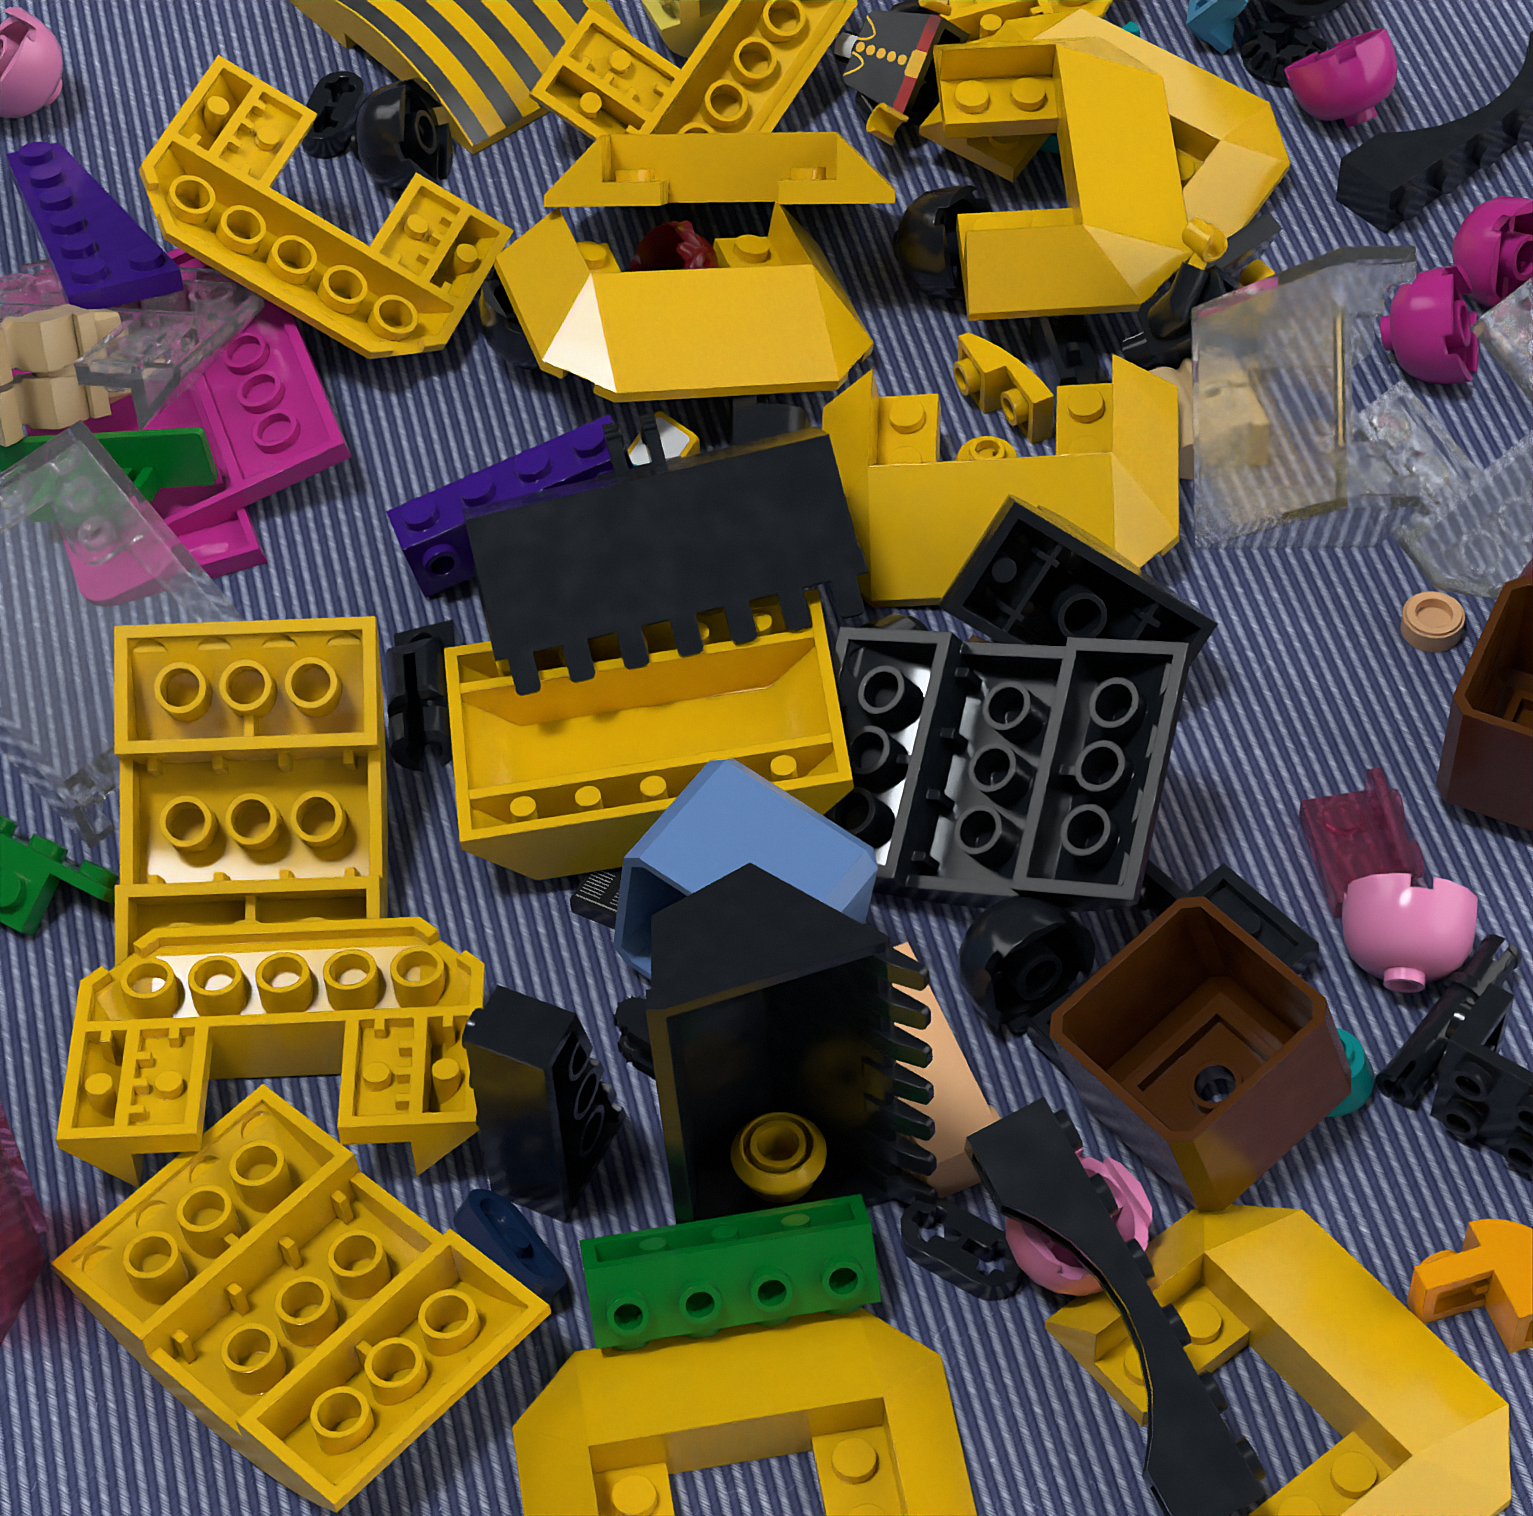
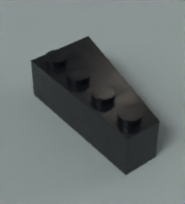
[462,985,627,1223]

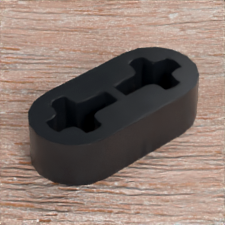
[301,71,366,159]
[900,1198,1023,1301]

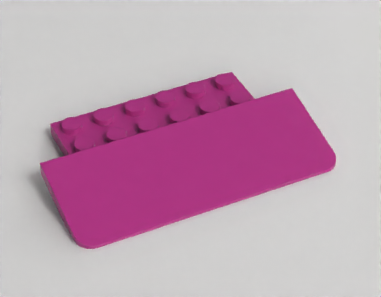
[0,248,352,608]

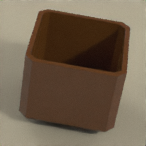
[1436,576,1533,831]
[1050,896,1352,1211]

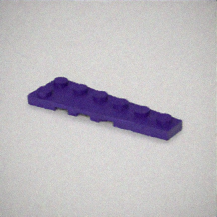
[6,142,184,309]

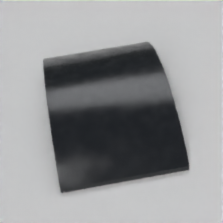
[823,627,1193,912]

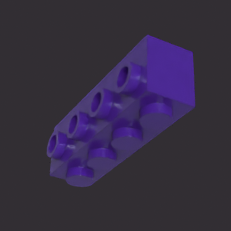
[386,414,633,598]

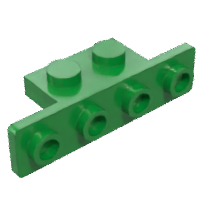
[0,427,218,527]
[0,814,120,936]

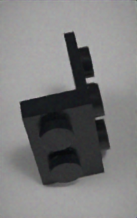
[1430,982,1533,1173]

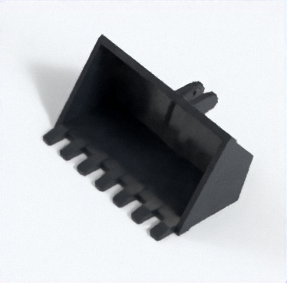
[462,413,868,696]
[613,862,938,1224]

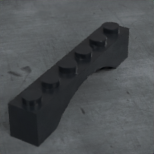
[1336,31,1533,234]
[964,1097,1266,1516]

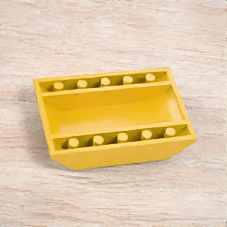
[444,589,854,880]

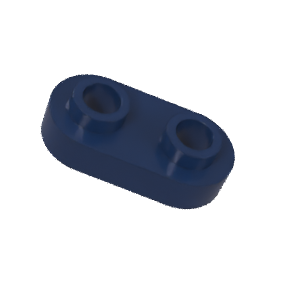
[453,1189,566,1305]

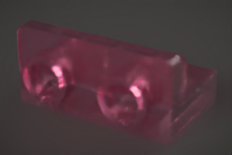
[1299,767,1424,919]

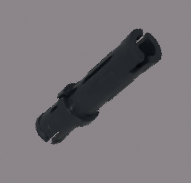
[1375,934,1522,1106]

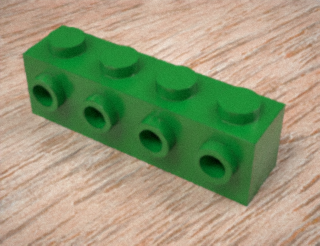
[579,1194,881,1350]

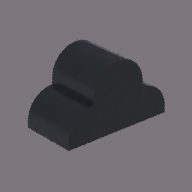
[939,494,1218,666]

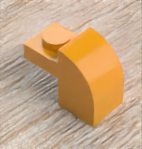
[1406,1219,1533,1354]

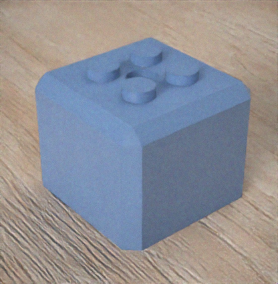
[613,758,878,980]

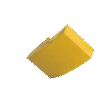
[953,332,1054,444]

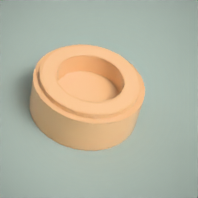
[1400,591,1465,652]

